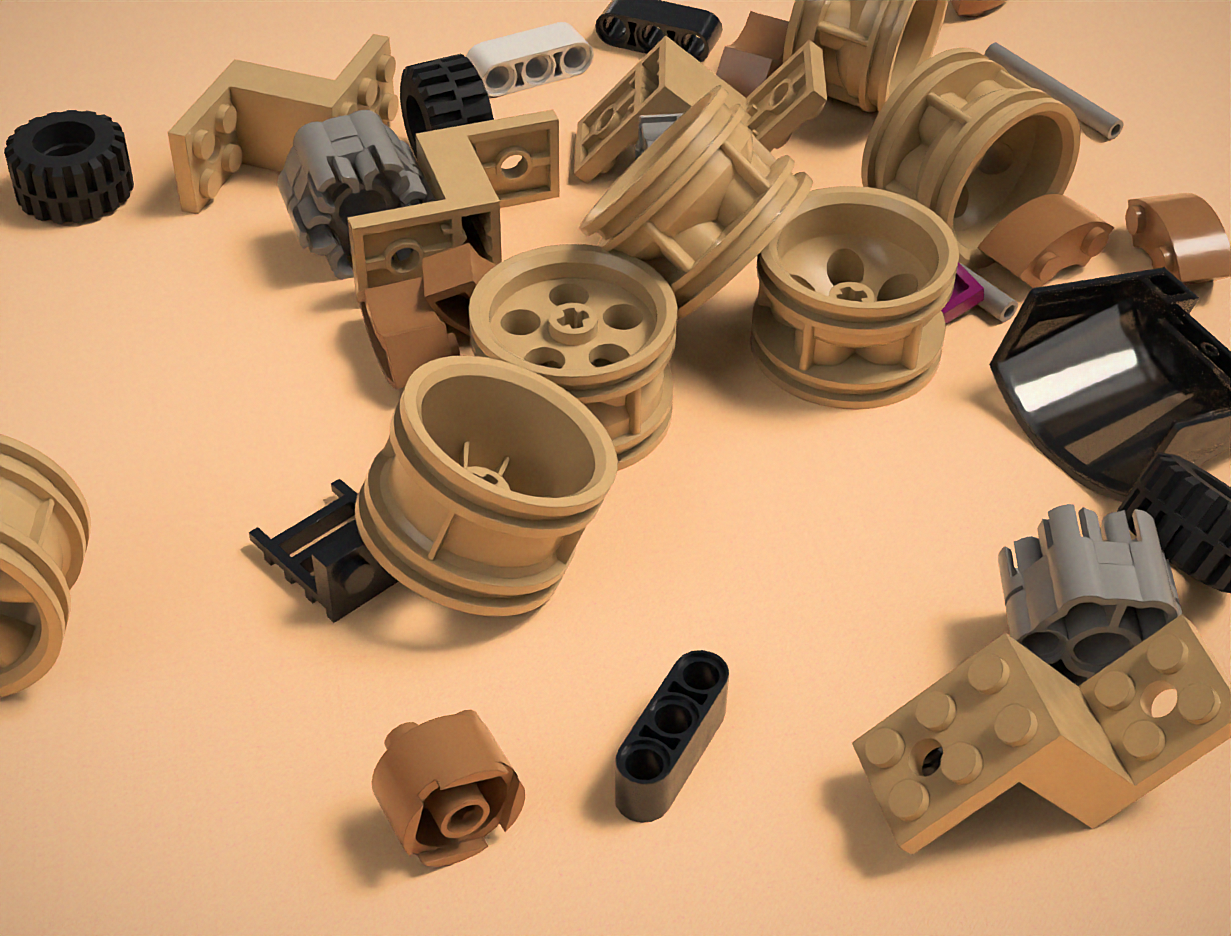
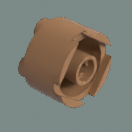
[371,710,525,866]

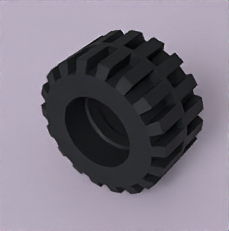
[400,53,494,161]
[4,110,134,224]
[1117,453,1231,594]

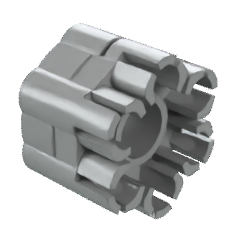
[277,110,436,280]
[998,504,1183,686]

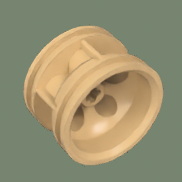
[783,0,949,113]
[861,47,1081,269]
[579,85,813,320]
[750,186,959,409]
[469,244,677,471]

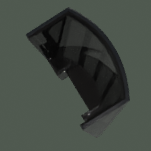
[989,267,1231,502]

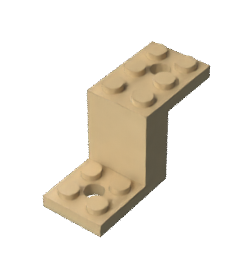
[167,34,399,214]
[574,36,827,184]
[347,109,560,306]
[851,614,1231,855]

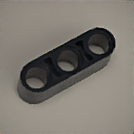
[595,0,723,63]
[614,650,729,823]

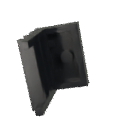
[248,478,399,623]

